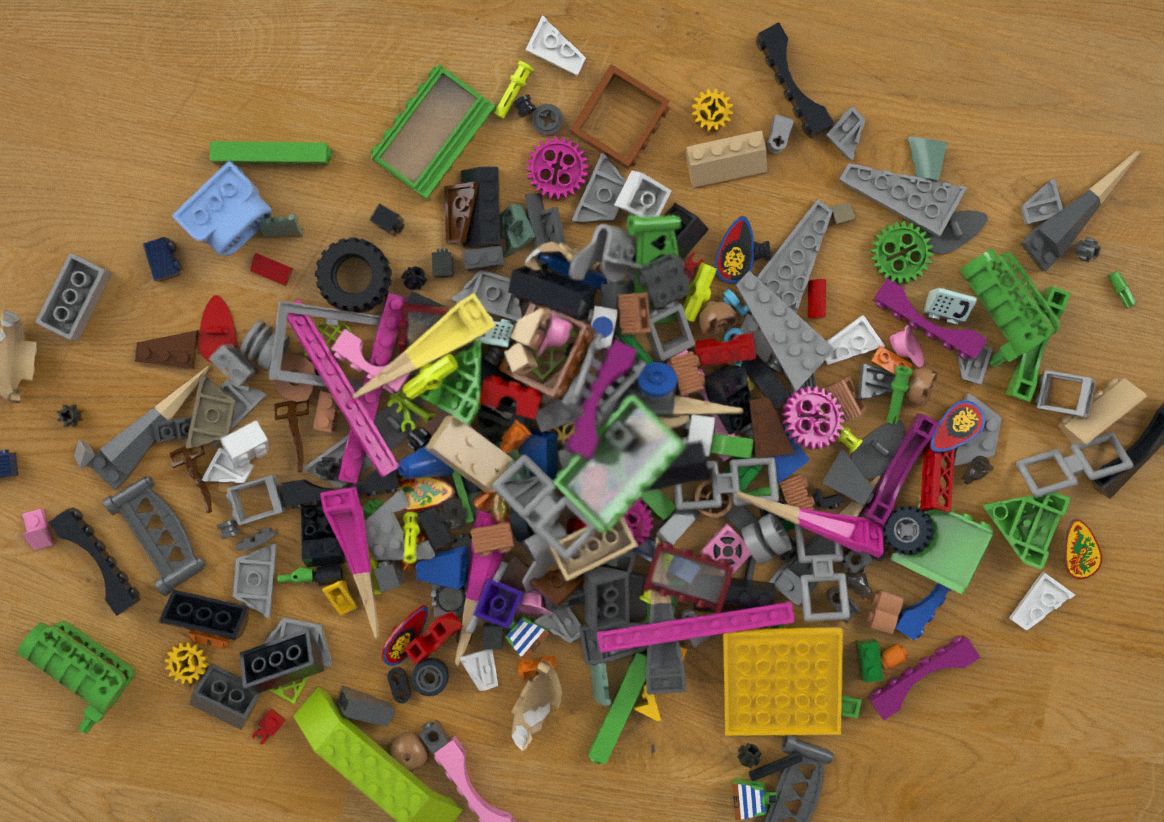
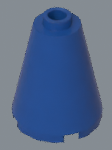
[398,444,454,479]

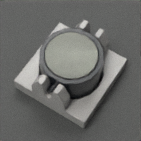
[431,575,468,617]

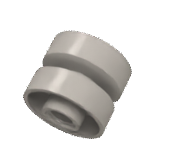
[742,513,792,564]

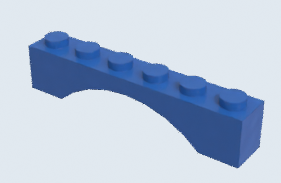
[895,583,952,641]

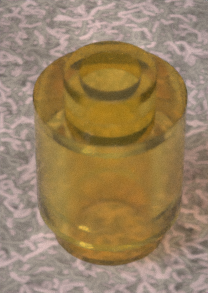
[491,494,510,522]

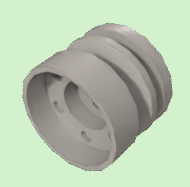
[240,320,290,371]

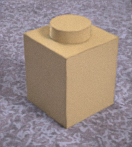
[505,343,538,376]

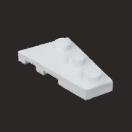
[526,15,586,77]
[824,315,885,365]
[1009,572,1075,630]

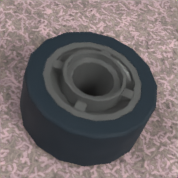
[510,506,533,542]
[411,658,449,697]

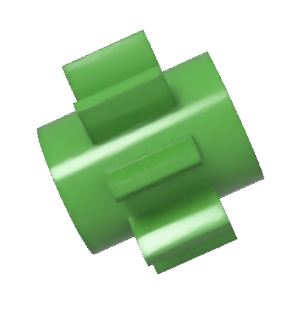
[363,498,384,519]

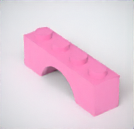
[331,330,412,394]

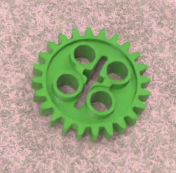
[869,221,933,284]

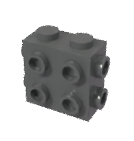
[637,252,690,308]

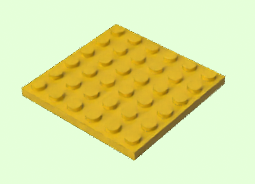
[723,628,843,736]

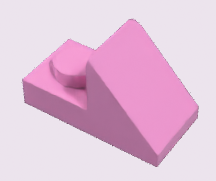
[22,508,54,550]

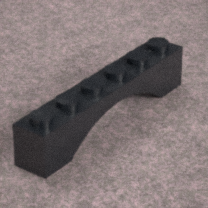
[756,22,834,138]
[1091,403,1164,499]
[281,468,402,509]
[48,507,141,616]

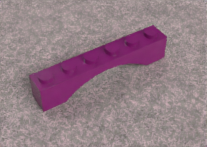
[872,279,988,361]
[566,341,637,461]
[862,413,939,525]
[868,635,981,720]

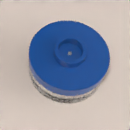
[637,363,677,403]

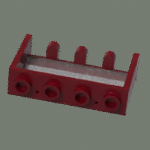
[399,302,450,383]
[643,541,734,614]

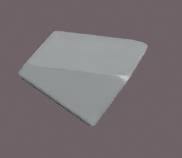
[74,439,95,468]

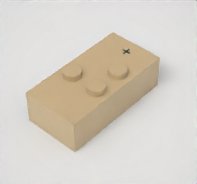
[425,416,514,493]

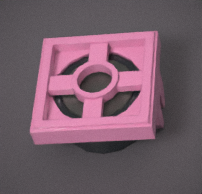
[700,524,752,575]

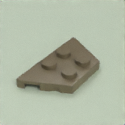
[186,375,237,448]

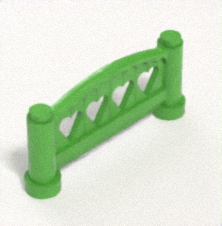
[627,215,681,324]

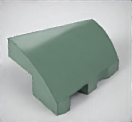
[907,136,947,182]
[500,204,536,257]
[260,214,303,238]
[590,663,611,706]

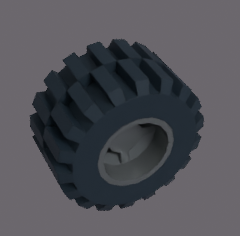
[883,506,935,555]

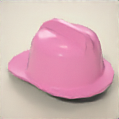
[538,311,571,356]
[890,325,924,367]
[516,591,553,616]

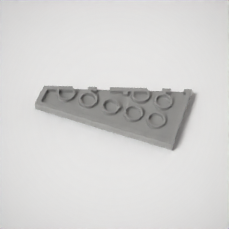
[838,163,967,237]
[757,199,833,313]
[735,271,835,392]

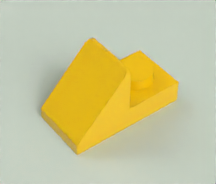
[323,580,358,616]
[633,681,661,722]

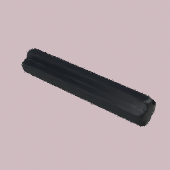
[749,752,803,781]

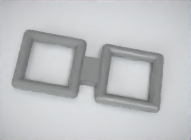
[1016,432,1133,497]
[492,455,598,560]
[674,457,779,510]
[794,523,850,622]

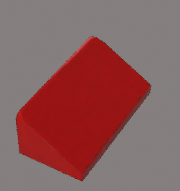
[250,253,293,286]
[807,279,826,319]

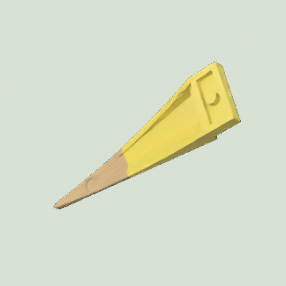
[352,293,496,398]

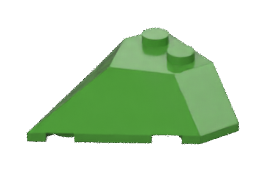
[419,340,481,425]
[982,492,1071,570]

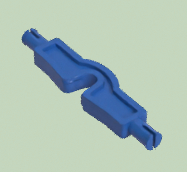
[537,252,608,289]

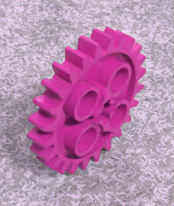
[526,136,588,200]
[782,386,844,450]
[603,489,653,550]

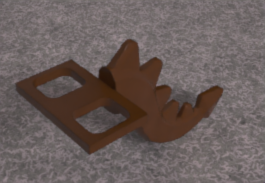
[275,399,310,473]
[170,445,212,513]

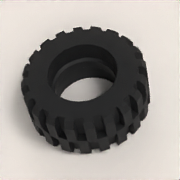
[315,237,392,313]

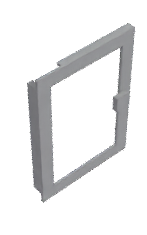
[269,301,381,391]

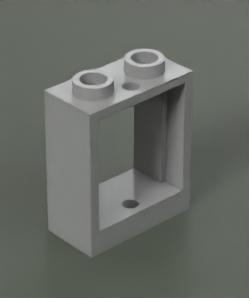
[646,300,695,361]
[209,344,260,386]
[1035,370,1096,418]
[226,474,287,526]

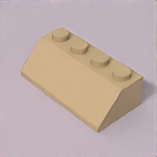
[684,130,767,188]
[1058,378,1147,445]
[549,516,637,581]

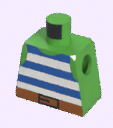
[505,614,549,661]
[732,778,778,820]

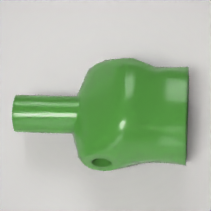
[277,567,314,584]

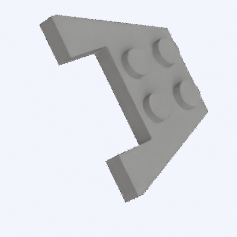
[364,489,435,560]

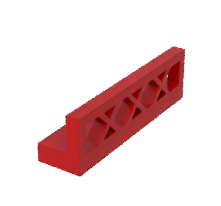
[920,439,955,513]

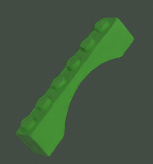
[1005,286,1071,402]

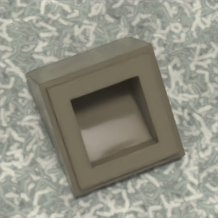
[830,202,856,225]

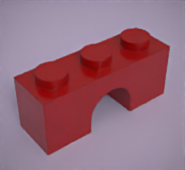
[695,333,756,367]
[479,376,544,419]
[404,611,464,664]

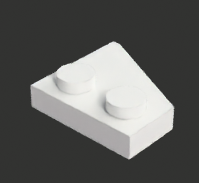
[202,447,255,483]
[460,649,498,691]

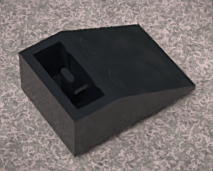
[704,364,751,435]
[301,504,345,567]

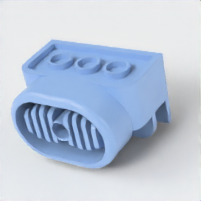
[172,161,272,257]

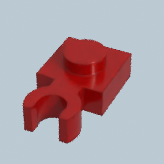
[682,252,703,281]
[252,708,286,745]

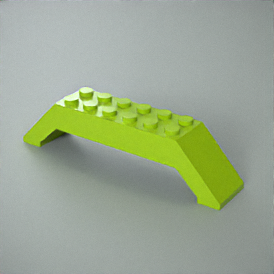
[293,686,464,822]

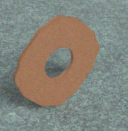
[275,353,316,402]

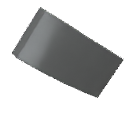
[152,416,192,443]
[725,504,760,532]
[236,528,278,551]

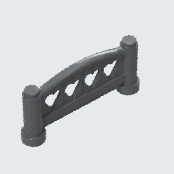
[103,476,207,596]
[763,735,833,822]

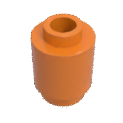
[880,644,908,670]

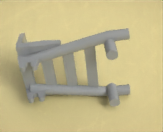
[561,332,646,428]

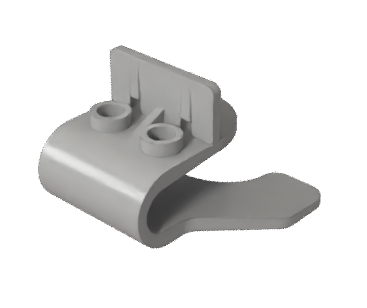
[570,224,643,284]
[521,522,567,592]

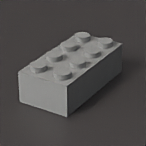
[35,253,113,341]

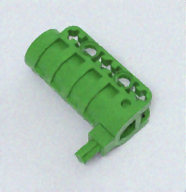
[959,248,1061,368]
[17,621,135,734]

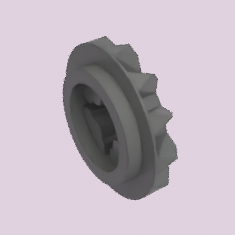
[532,104,563,135]

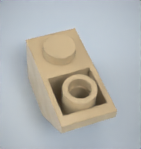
[510,308,552,350]

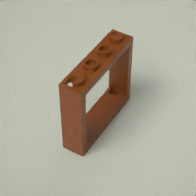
[570,64,670,169]
[499,303,596,400]

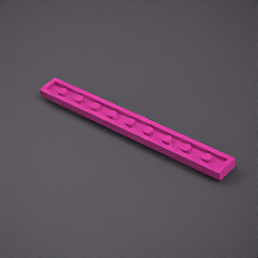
[337,293,407,484]
[287,300,399,478]
[597,602,794,652]

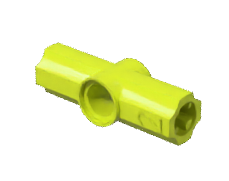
[683,262,717,322]
[402,353,459,400]

